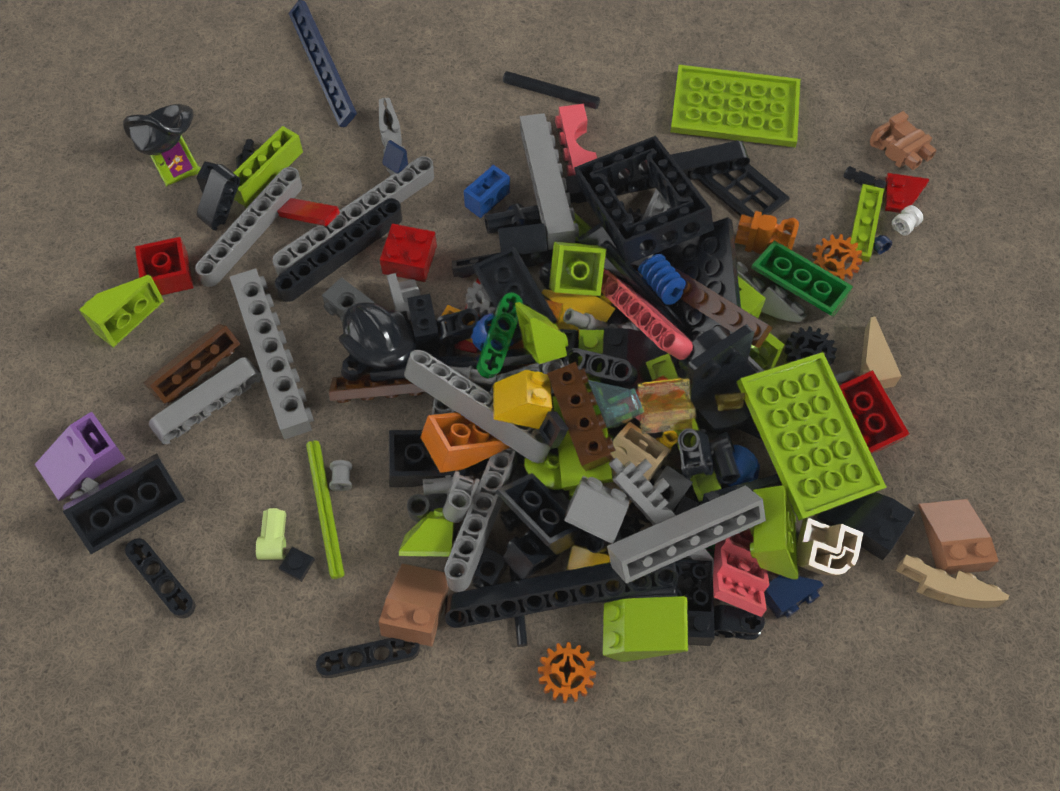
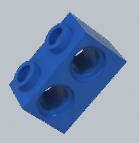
[463,165,510,218]

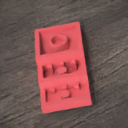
[713,528,769,617]

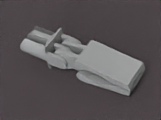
[379,98,405,176]

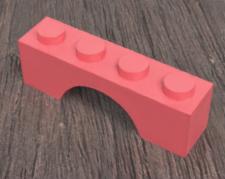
[555,104,597,176]

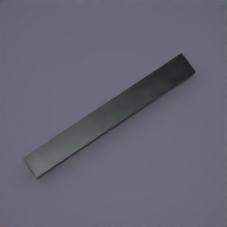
[370,348,562,382]

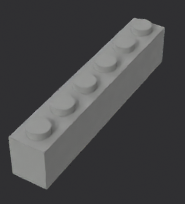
[607,485,766,583]

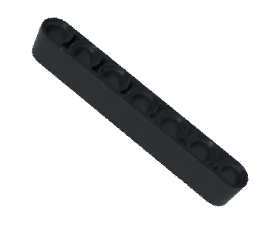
[275,198,403,302]

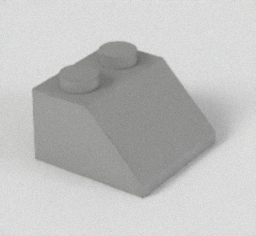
[564,476,629,544]

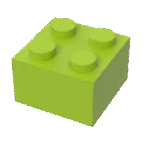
[549,242,606,296]

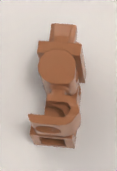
[870,111,937,170]

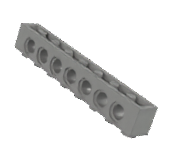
[230,268,314,440]

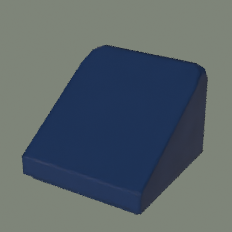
[382,140,408,174]

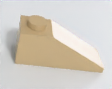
[859,317,901,389]

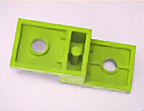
[738,276,784,370]

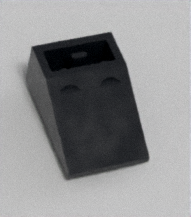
[675,560,715,646]

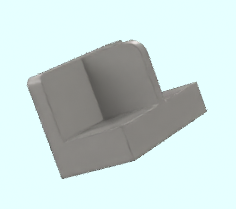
[387,273,420,321]

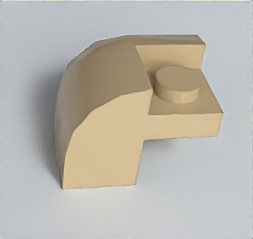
[797,518,863,576]

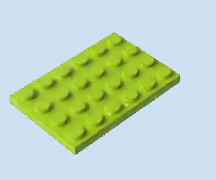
[670,65,801,148]
[737,352,887,521]

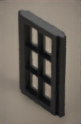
[698,164,790,217]

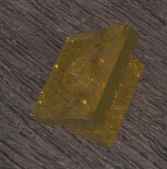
[637,378,696,434]

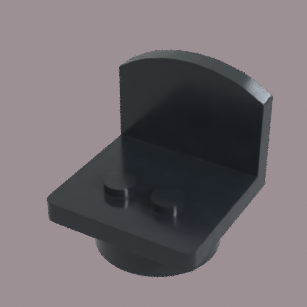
[679,324,757,433]

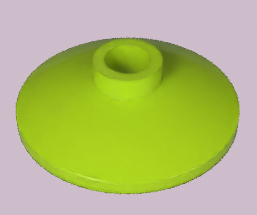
[524,451,563,490]

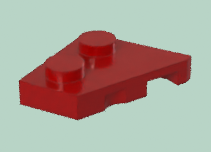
[885,173,929,213]

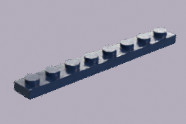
[288,0,357,128]

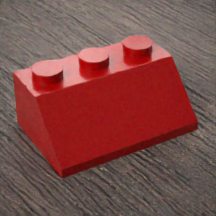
[839,370,910,454]

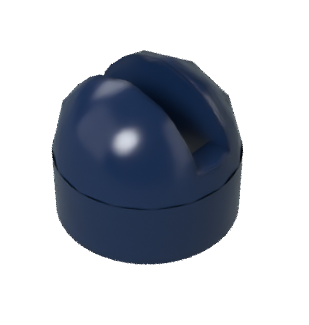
[873,235,893,255]

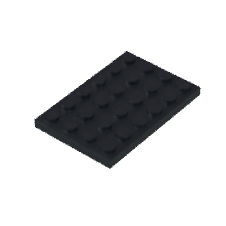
[654,217,741,369]

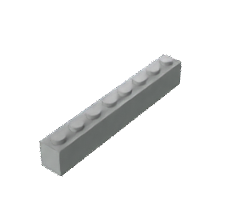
[520,113,579,250]

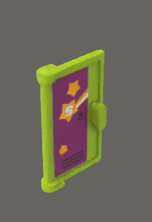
[150,135,201,186]

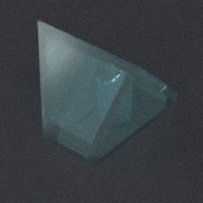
[588,380,644,428]

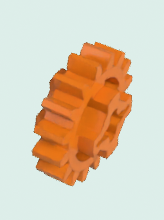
[812,234,862,281]
[538,642,596,703]

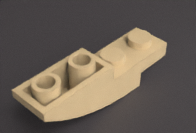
[896,555,1009,608]

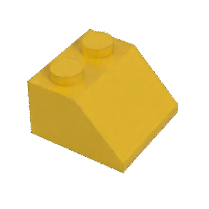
[493,370,552,429]

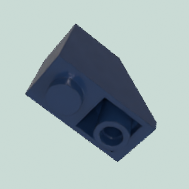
[764,575,824,619]

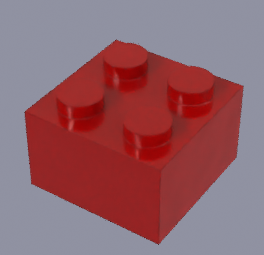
[380,224,437,282]
[135,237,194,295]

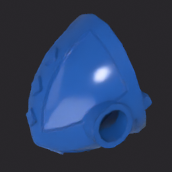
[471,312,514,352]
[727,445,760,487]

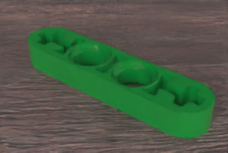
[477,293,523,379]

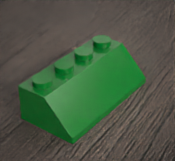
[751,240,853,317]

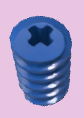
[638,254,686,305]

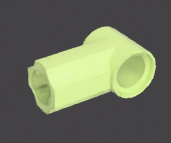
[256,508,286,560]

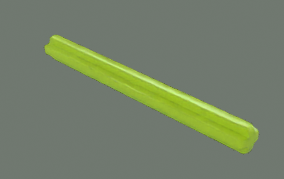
[306,440,345,579]

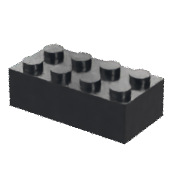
[63,453,185,554]

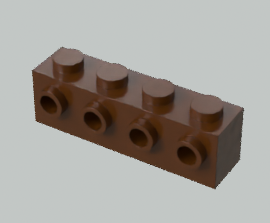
[143,324,240,404]
[547,362,616,471]

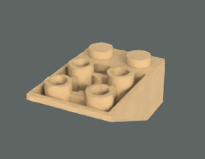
[603,422,670,507]

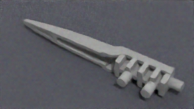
[609,457,714,570]

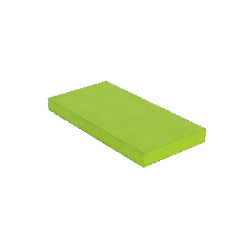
[553,387,614,491]

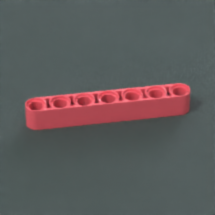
[601,269,693,360]

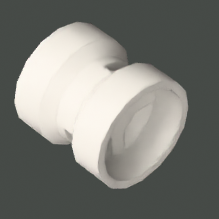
[891,205,923,236]

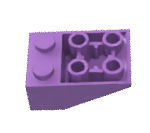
[35,412,125,501]

